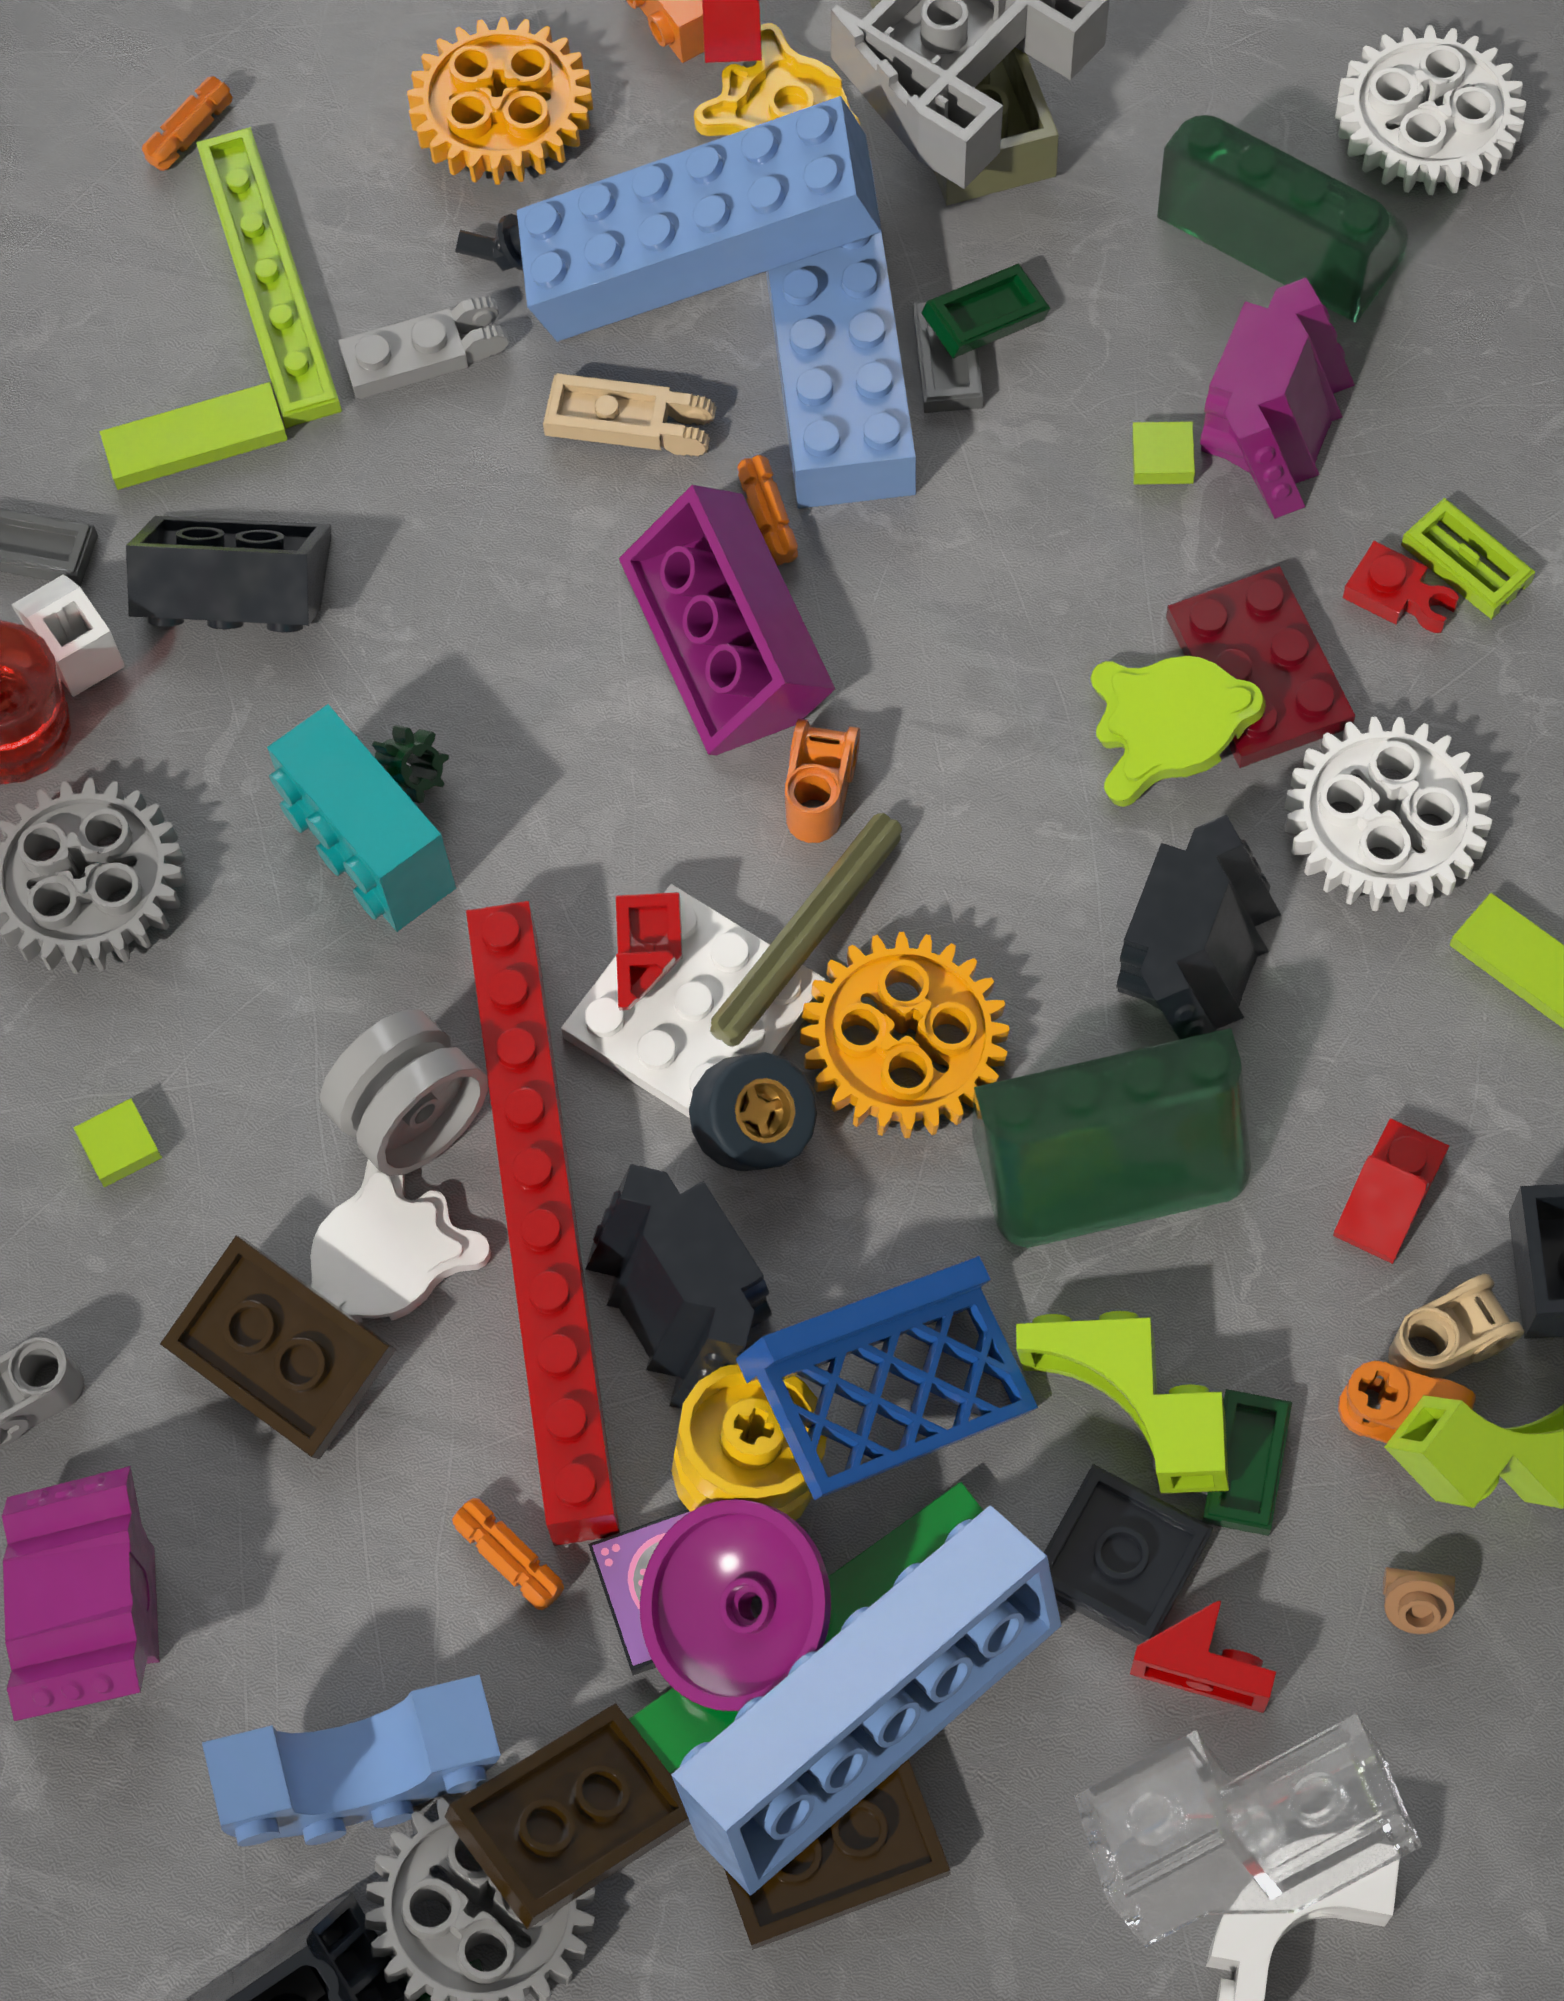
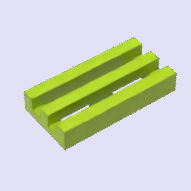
[1401,497,1535,620]

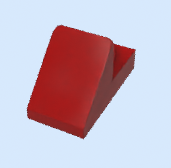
[1333,1118,1450,1264]
[1130,1601,1276,1713]

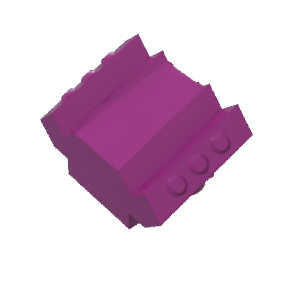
[1200,277,1355,519]
[2,1466,160,1721]

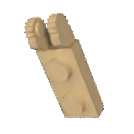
[543,373,717,457]

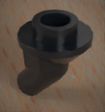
[455,214,523,271]

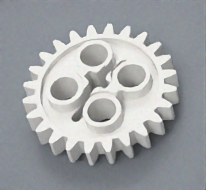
[1335,25,1526,195]
[1284,717,1492,912]

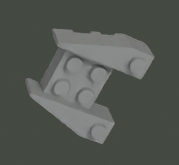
[831,0,1110,189]

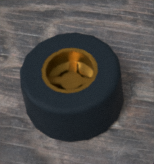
[689,1052,818,1171]

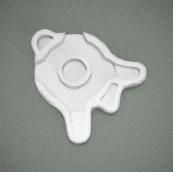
[310,1159,491,1322]

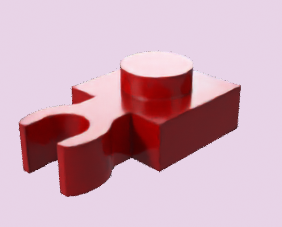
[1343,541,1459,633]

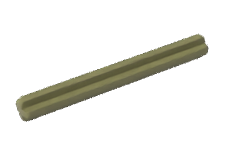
[710,813,902,1047]

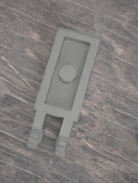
[338,295,510,399]

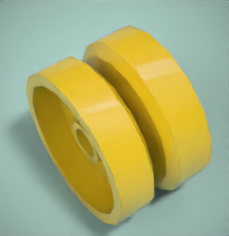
[671,1364,827,1520]

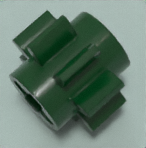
[372,725,449,803]

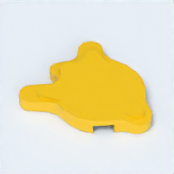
[694,23,860,136]

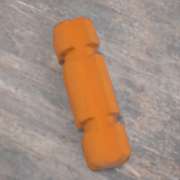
[142,76,233,171]
[737,455,798,566]
[452,1498,564,1611]

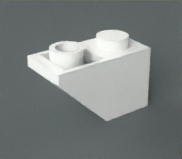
[11,574,125,697]

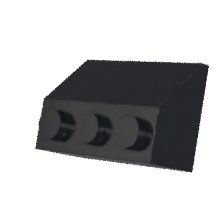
[126,516,331,633]

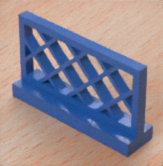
[736,1256,1038,1501]

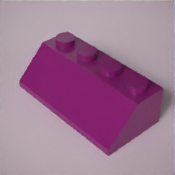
[619,485,835,756]

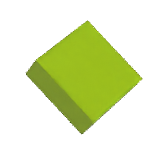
[1132,421,1195,485]
[73,1098,162,1188]

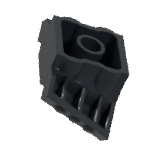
[1116,815,1281,1068]
[585,1164,772,1409]
[188,1893,417,2001]

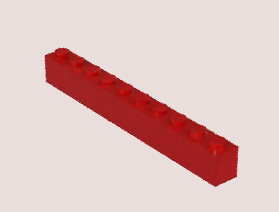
[466,901,620,1546]

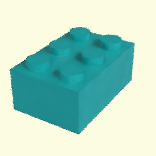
[267,704,457,932]

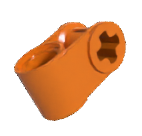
[785,719,860,843]
[1338,1361,1476,1443]

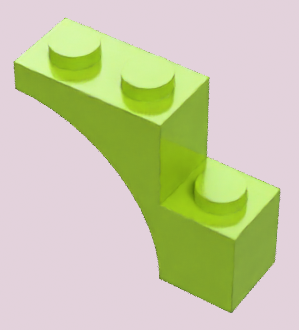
[1016,1311,1229,1493]
[1384,1395,1564,1509]

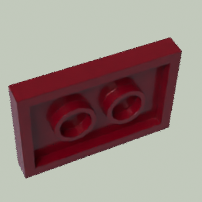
[1166,566,1355,768]

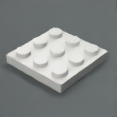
[561,884,827,1118]

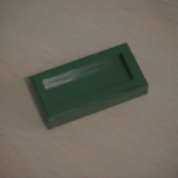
[921,263,1051,359]
[1202,1389,1292,1536]

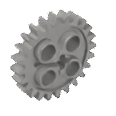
[0,778,186,974]
[365,1791,595,2001]

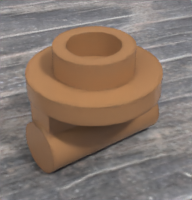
[1383,1567,1455,1634]

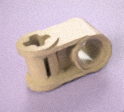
[1389,1274,1524,1378]

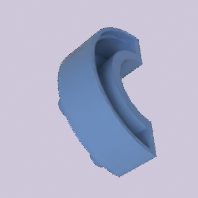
[202,1674,501,1846]

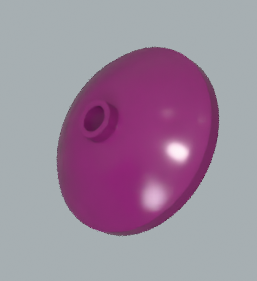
[640,1499,831,1711]

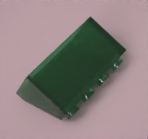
[1157,115,1408,323]
[972,1028,1251,1247]

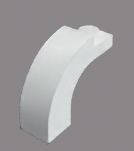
[1206,1836,1402,2001]

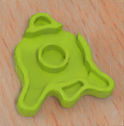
[1090,656,1266,807]

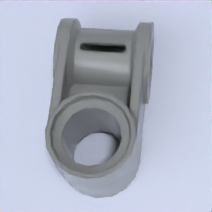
[0,1337,84,1449]

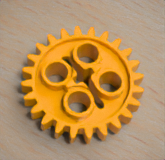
[407,17,593,185]
[800,932,1010,1138]

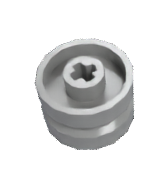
[319,1009,488,1176]

